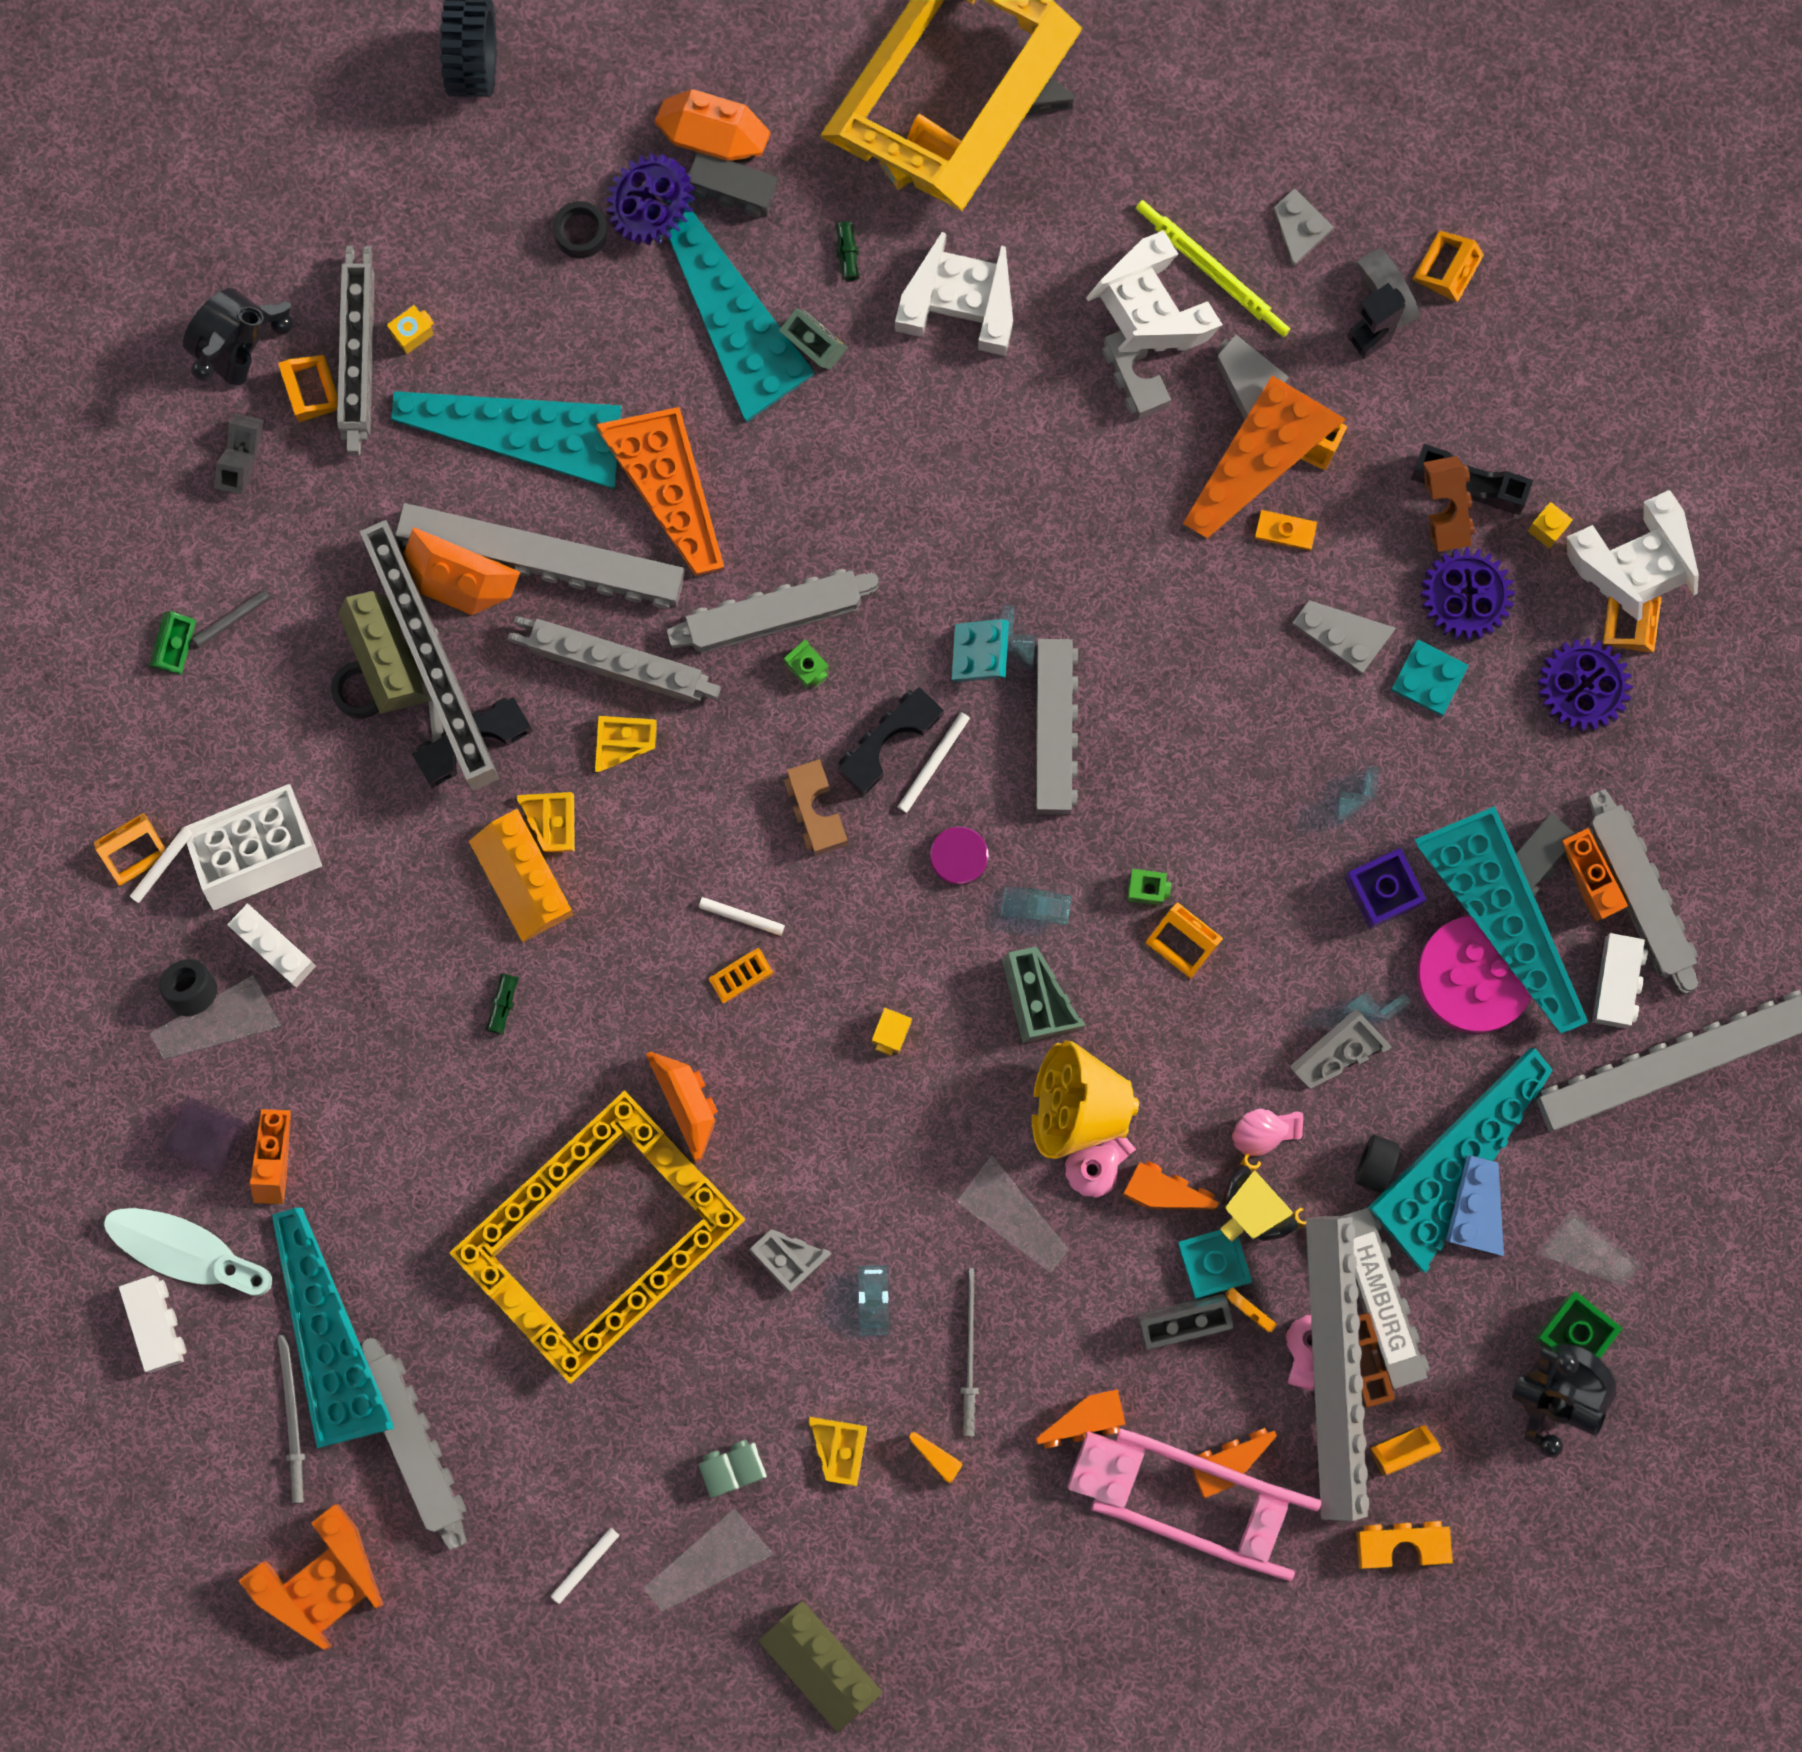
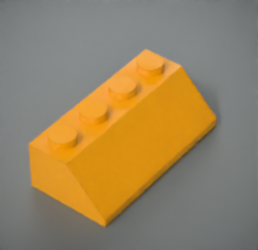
[469,809,574,942]

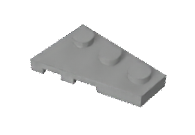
[1292,600,1396,675]
[1290,1008,1392,1089]

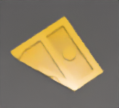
[595,716,657,772]
[517,792,575,853]
[809,1417,867,1486]

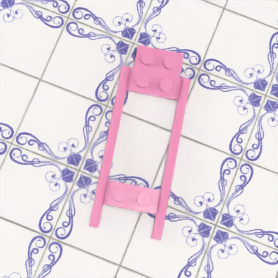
[1067,1428,1321,1582]

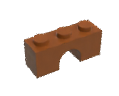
[1423,456,1475,552]
[1358,1312,1396,1409]

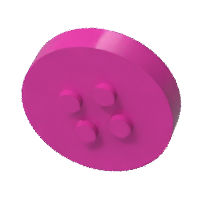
[1417,916,1532,1034]

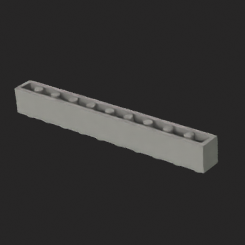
[396,503,685,609]
[360,520,500,791]
[1536,990,1802,1133]
[1306,1216,1369,1521]

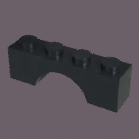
[1347,283,1406,359]
[1411,444,1533,515]
[838,687,944,797]
[412,697,533,789]

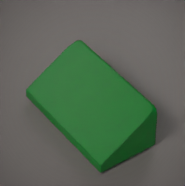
[149,611,197,675]

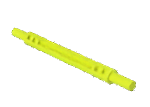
[1135,200,1290,337]

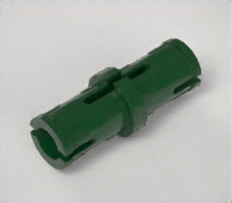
[835,222,860,281]
[485,973,519,1035]

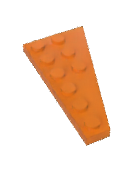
[1183,375,1346,539]
[596,407,724,576]

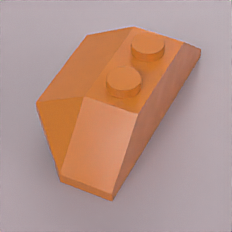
[655,89,770,161]
[404,527,521,615]
[646,1052,718,1163]

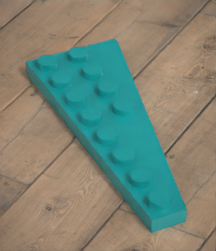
[659,204,815,423]
[391,391,622,489]
[1414,806,1588,1034]
[1368,1048,1553,1273]
[272,1207,394,1448]

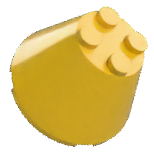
[1032,1040,1139,1159]

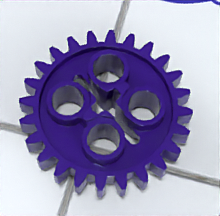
[606,153,695,246]
[1420,547,1515,641]
[1537,638,1633,732]

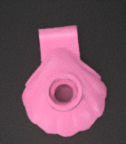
[1232,1108,1303,1157]
[1065,1138,1136,1198]
[1286,1315,1315,1391]

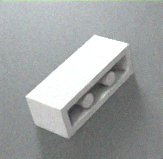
[228,903,316,988]
[1592,933,1648,1029]
[119,1275,186,1373]

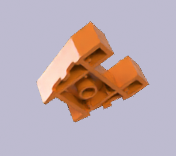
[239,1504,383,1650]

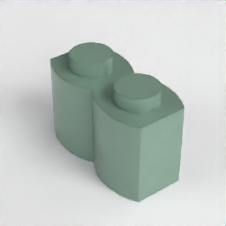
[698,1440,767,1498]

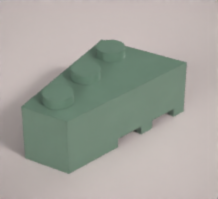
[1002,946,1086,1043]

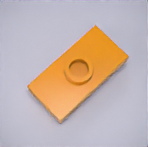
[1255,510,1317,551]

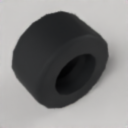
[159,959,218,1017]
[1355,1135,1400,1193]

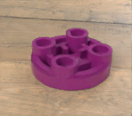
[930,826,988,885]

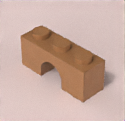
[784,759,848,856]

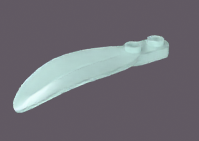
[105,1208,272,1296]

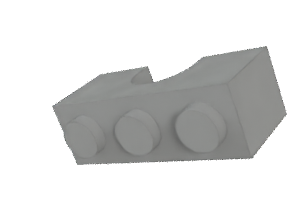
[1102,331,1171,420]

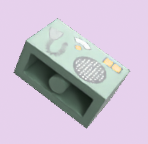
[779,308,848,370]

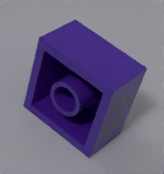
[1344,848,1427,930]

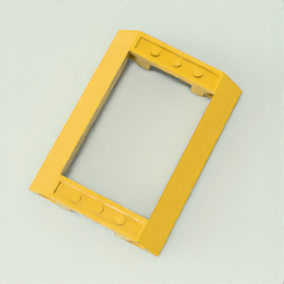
[820,0,1082,211]
[449,1090,746,1384]

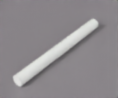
[897,712,970,813]

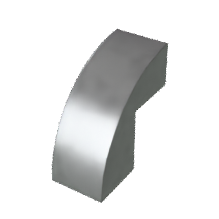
[1356,248,1421,330]
[214,414,263,494]

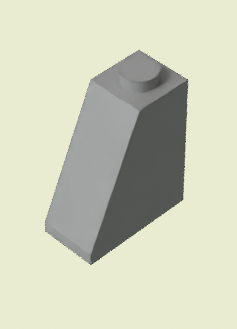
[1216,335,1289,420]

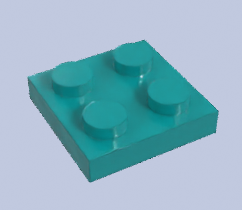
[952,619,1009,682]
[1391,639,1469,717]
[1178,1230,1252,1300]

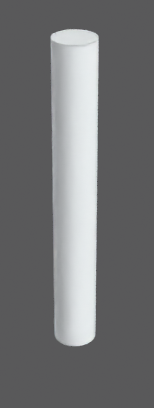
[130,827,192,903]
[699,897,785,936]
[551,1528,620,1604]

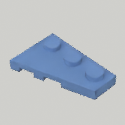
[1446,1155,1504,1256]

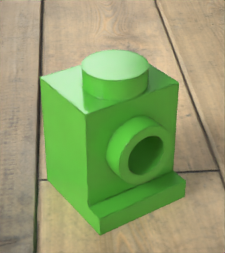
[784,640,829,689]
[1127,869,1171,906]

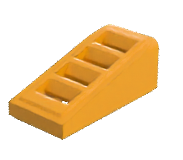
[708,947,774,1004]
[909,1432,962,1484]

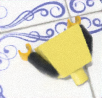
[1220,1154,1306,1242]

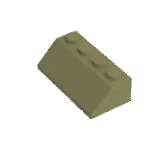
[338,591,432,714]
[758,1600,883,1733]

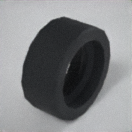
[553,201,608,259]
[330,661,379,719]

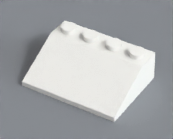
[185,784,322,911]

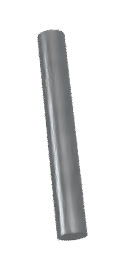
[193,589,271,647]

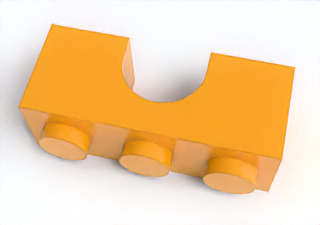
[1356,1521,1453,1568]

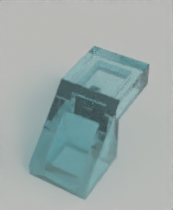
[1002,605,1036,670]
[1335,766,1379,825]
[1000,887,1072,925]
[1340,991,1412,1023]
[858,1265,889,1335]

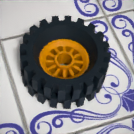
[440,0,497,97]

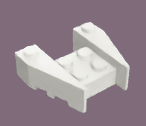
[1086,231,1222,352]
[895,232,1013,356]
[1567,490,1699,621]

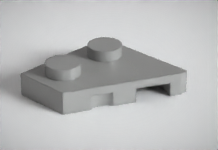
[1274,188,1334,266]
[749,1229,831,1294]

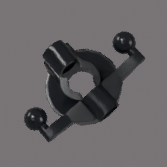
[183,288,293,385]
[1512,1344,1617,1458]

